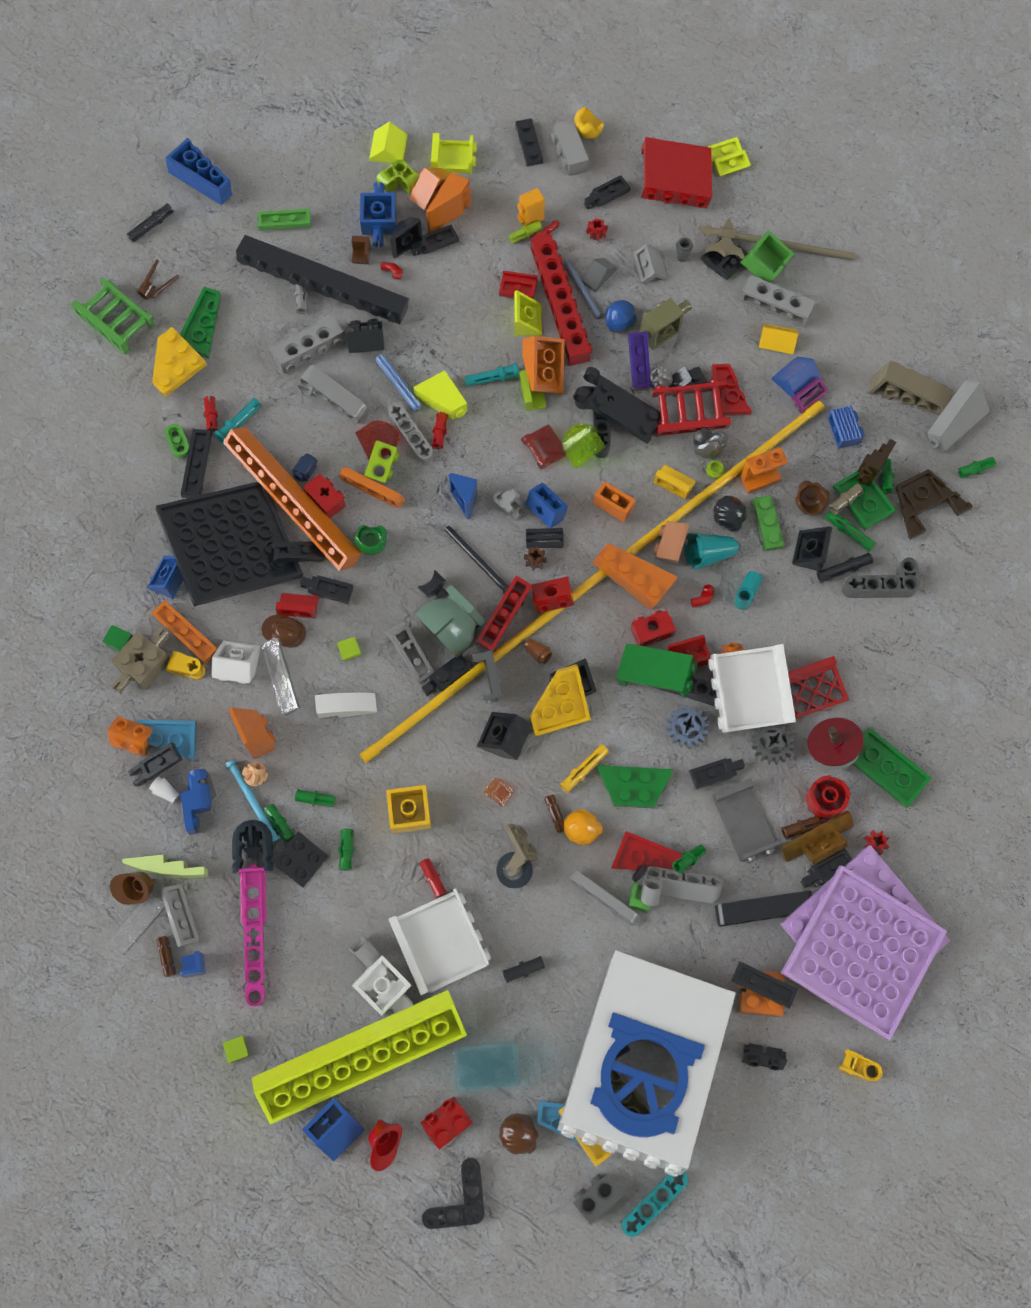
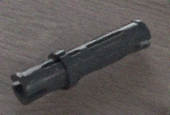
[126,203,174,243]
[816,552,873,583]

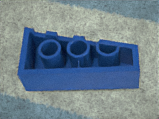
[165,138,232,205]

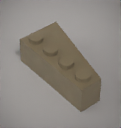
[868,360,954,415]

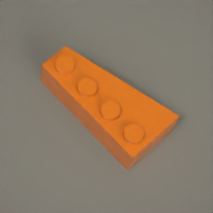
[592,543,678,610]

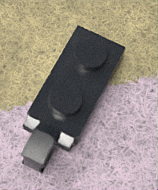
[584,175,631,209]
[410,225,459,256]
[300,575,354,604]
[422,655,472,696]
[689,758,745,790]
[800,848,852,889]

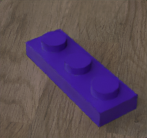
[628,331,651,388]

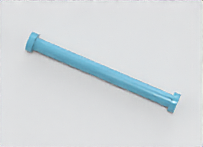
[226,759,281,845]

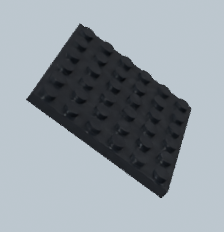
[155,481,303,607]

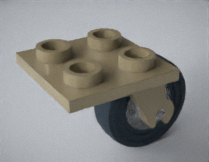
[496,824,538,889]

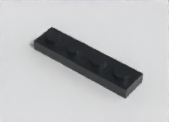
[180,429,212,498]

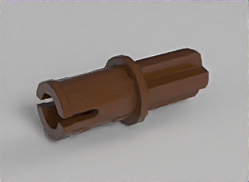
[781,816,822,839]

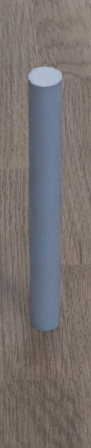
[564,260,603,319]

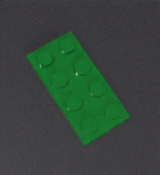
[852,727,932,808]

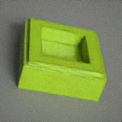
[337,636,361,662]
[223,1035,250,1064]

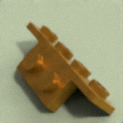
[781,810,854,865]

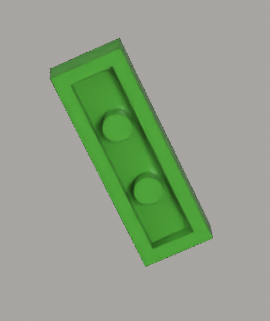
[258,208,311,231]
[752,495,785,551]

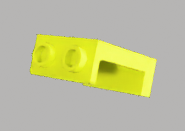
[431,133,477,174]

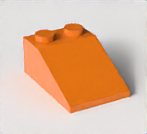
[426,172,472,233]
[522,336,565,394]
[228,708,276,759]

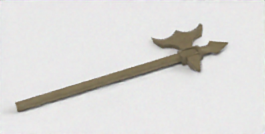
[697,219,855,260]

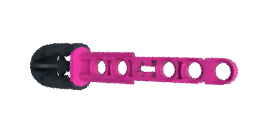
[232,820,273,1007]

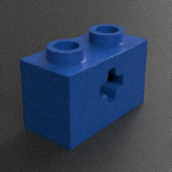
[525,483,568,528]

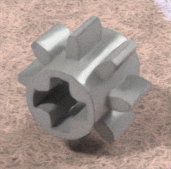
[650,366,673,388]

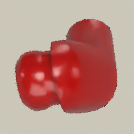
[381,262,403,280]
[690,584,714,608]

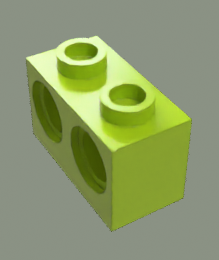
[364,440,400,483]

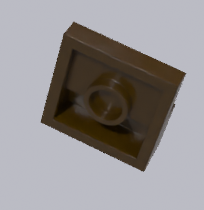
[857,439,897,487]

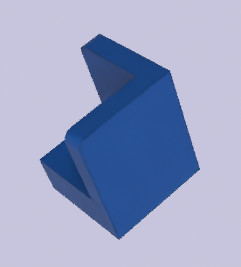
[180,951,206,978]

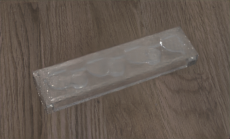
[261,638,300,716]

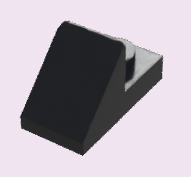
[669,366,707,397]

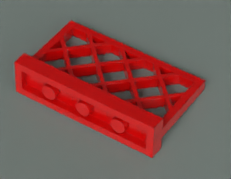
[779,656,849,725]

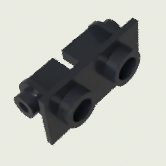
[742,1043,787,1071]

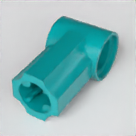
[734,571,763,610]

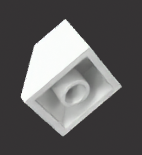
[212,640,261,684]

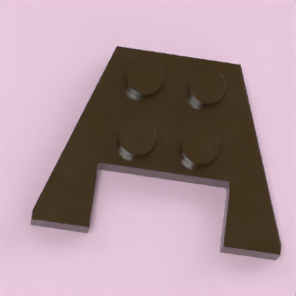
[895,469,973,540]

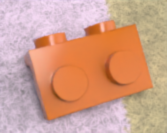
[108,716,153,756]

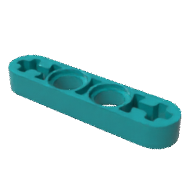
[621,1172,688,1237]

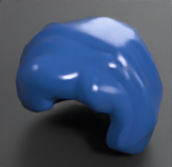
[606,300,637,331]

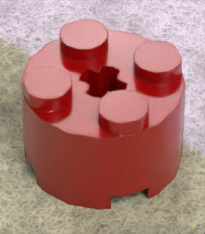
[806,775,851,819]

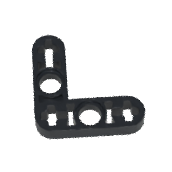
[422,1158,484,1229]

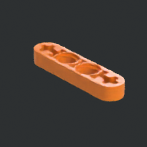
[338,467,405,508]

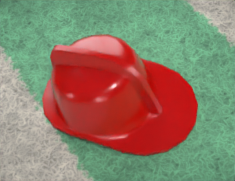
[368,1119,403,1171]

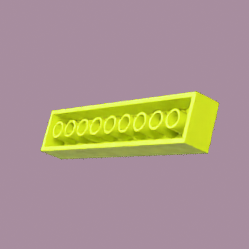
[252,990,467,1125]

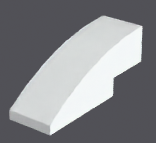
[315,693,377,718]

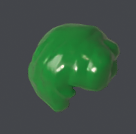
[354,525,387,555]

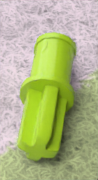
[508,220,542,244]

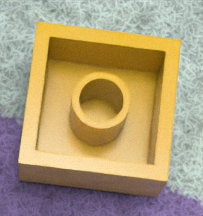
[386,785,432,834]

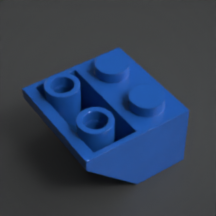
[302,1098,365,1161]

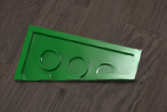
[180,287,221,359]

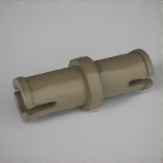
[829,484,864,515]

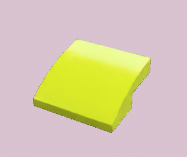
[708,137,751,177]

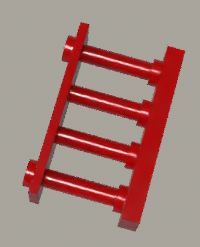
[651,380,731,436]

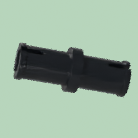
[502,956,545,983]

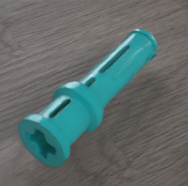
[464,362,520,387]
[214,398,262,444]

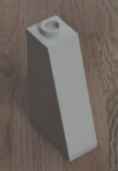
[927,379,989,451]

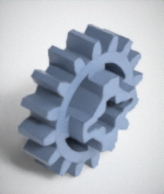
[666,705,709,749]

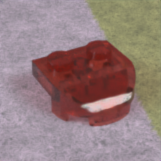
[355,420,400,460]

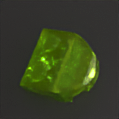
[563,423,606,469]

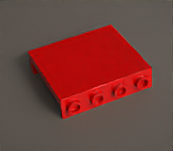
[641,137,712,208]

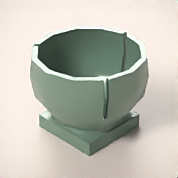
[415,585,487,658]

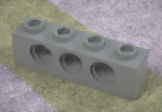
[740,275,816,328]
[270,316,345,374]

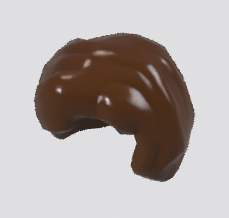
[795,481,830,516]
[499,1113,538,1155]

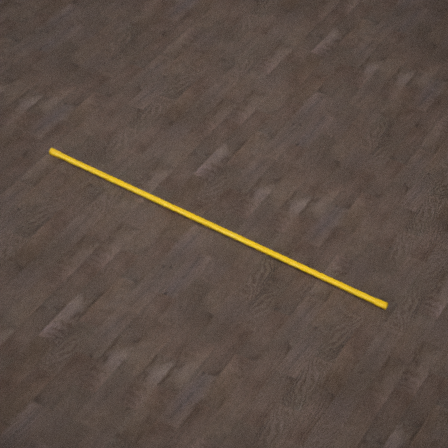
[359,401,825,763]

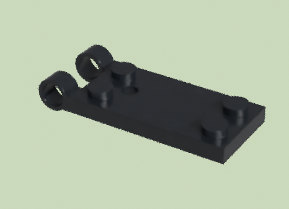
[573,367,661,444]

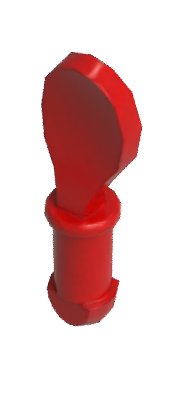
[533,220,560,238]

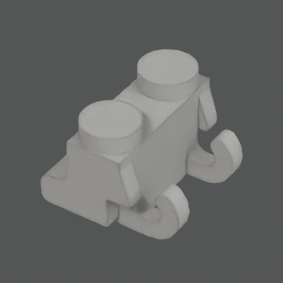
[493,489,526,520]

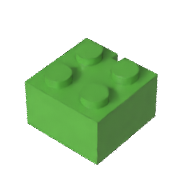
[740,230,794,283]

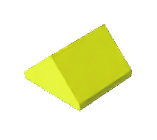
[369,121,408,163]
[514,290,542,336]

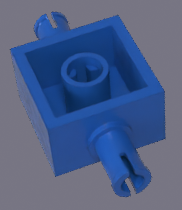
[360,182,397,248]

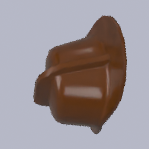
[261,614,306,648]
[110,871,156,905]

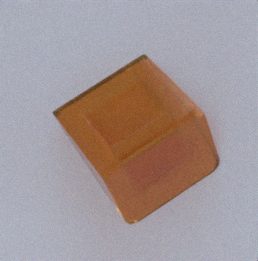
[484,778,514,806]

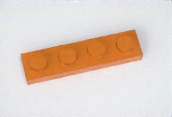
[151,600,218,664]

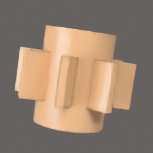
[242,762,268,786]

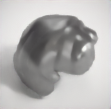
[693,428,728,459]

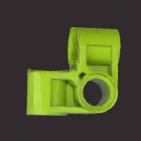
[376,160,419,194]

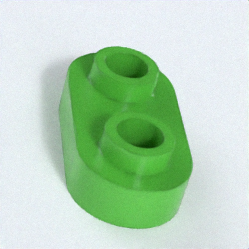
[165,424,189,459]

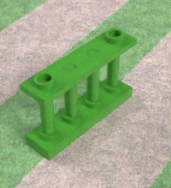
[71,277,155,355]

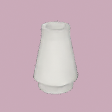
[149,776,180,804]

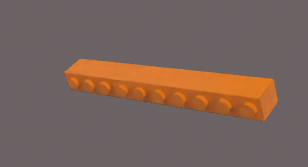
[223,427,362,571]

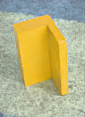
[759,323,799,354]
[653,465,696,500]

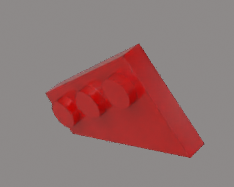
[711,364,752,415]
[611,831,682,870]

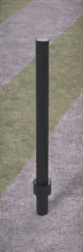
[444,525,525,607]

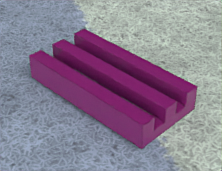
[791,377,829,413]

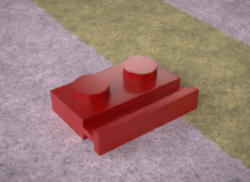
[499,270,538,299]

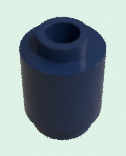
[292,453,318,482]

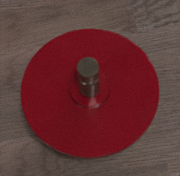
[807,718,864,770]

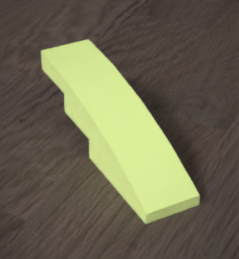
[122,855,208,879]

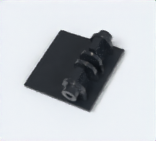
[273,831,328,887]

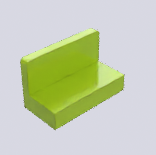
[519,370,546,411]

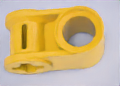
[165,651,206,680]
[838,1049,883,1082]

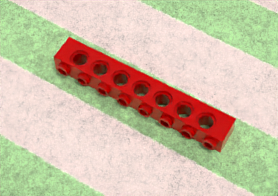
[530,234,593,366]

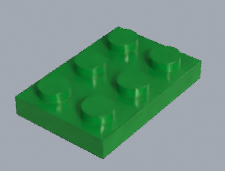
[832,471,896,531]

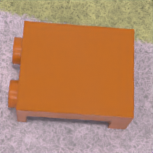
[740,447,788,494]

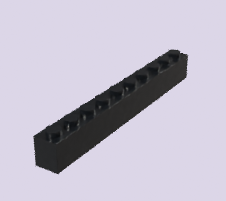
[236,235,409,324]

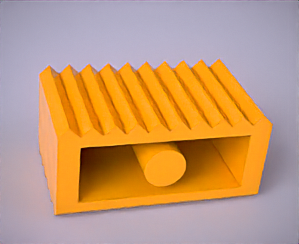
[517,188,545,226]

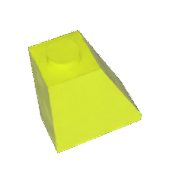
[414,370,468,420]

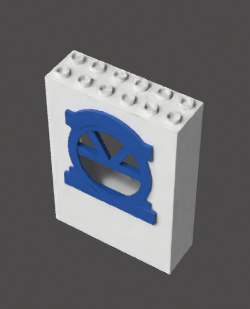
[557,950,736,1177]

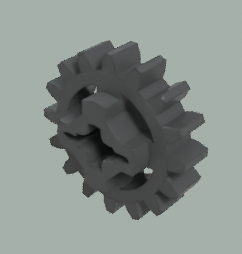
[751,725,795,765]

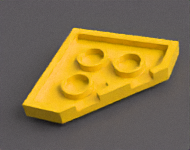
[152,327,207,397]
[529,664,591,736]

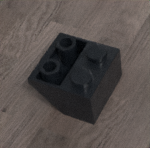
[346,319,385,353]

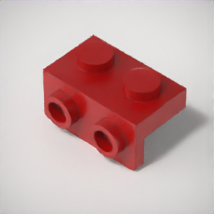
[668,635,711,667]
[421,1096,473,1150]

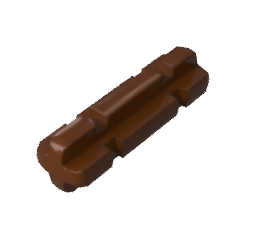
[544,794,564,833]
[156,936,176,977]

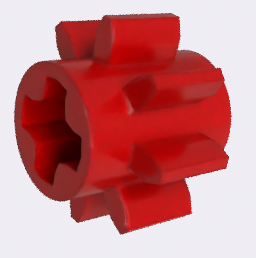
[586,218,608,241]
[864,830,890,855]

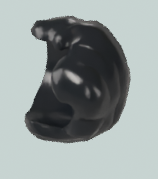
[713,495,746,532]

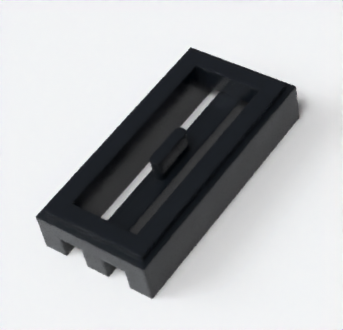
[526,528,564,549]

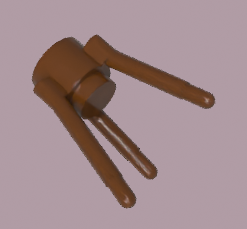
[136,259,180,300]

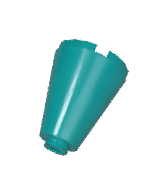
[684,533,739,570]

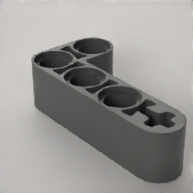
[842,557,920,598]

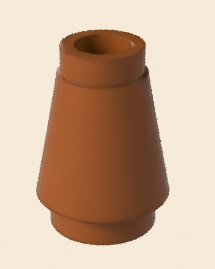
[523,638,552,664]

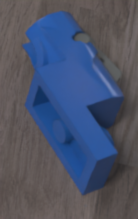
[180,769,216,835]

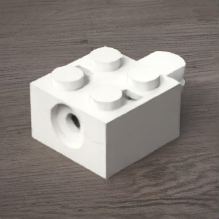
[352,955,413,1016]

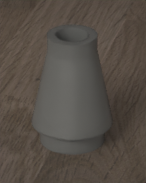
[676,237,693,262]

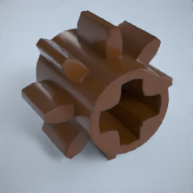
[524,546,547,571]

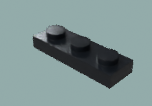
[515,118,543,167]
[731,961,798,1009]

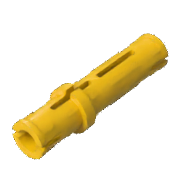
[560,744,609,793]

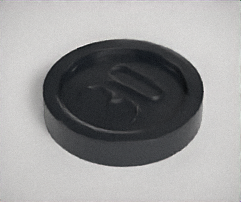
[632,863,648,882]

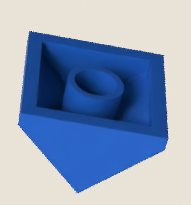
[772,356,822,399]
[448,473,478,520]
[147,555,183,599]

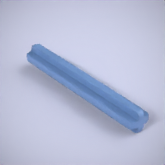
[376,354,422,411]

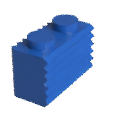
[828,405,864,449]

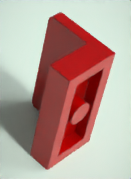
[275,593,319,619]

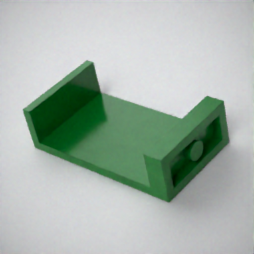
[616,643,697,698]

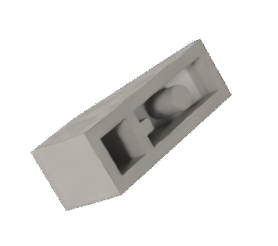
[386,622,434,683]

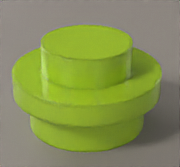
[706,460,725,479]

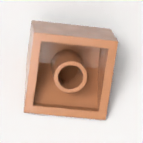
[653,521,689,565]

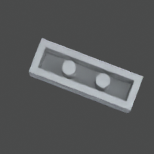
[551,119,589,176]

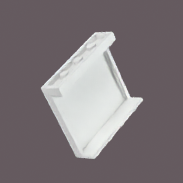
[708,644,796,733]
[389,888,491,997]

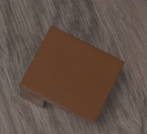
[351,236,371,265]

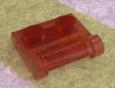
[521,424,568,469]

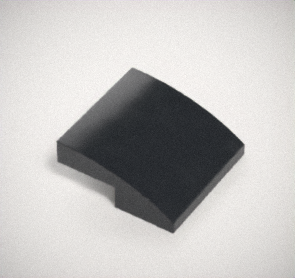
[700,238,747,280]

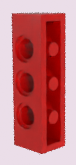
[476,576,532,653]

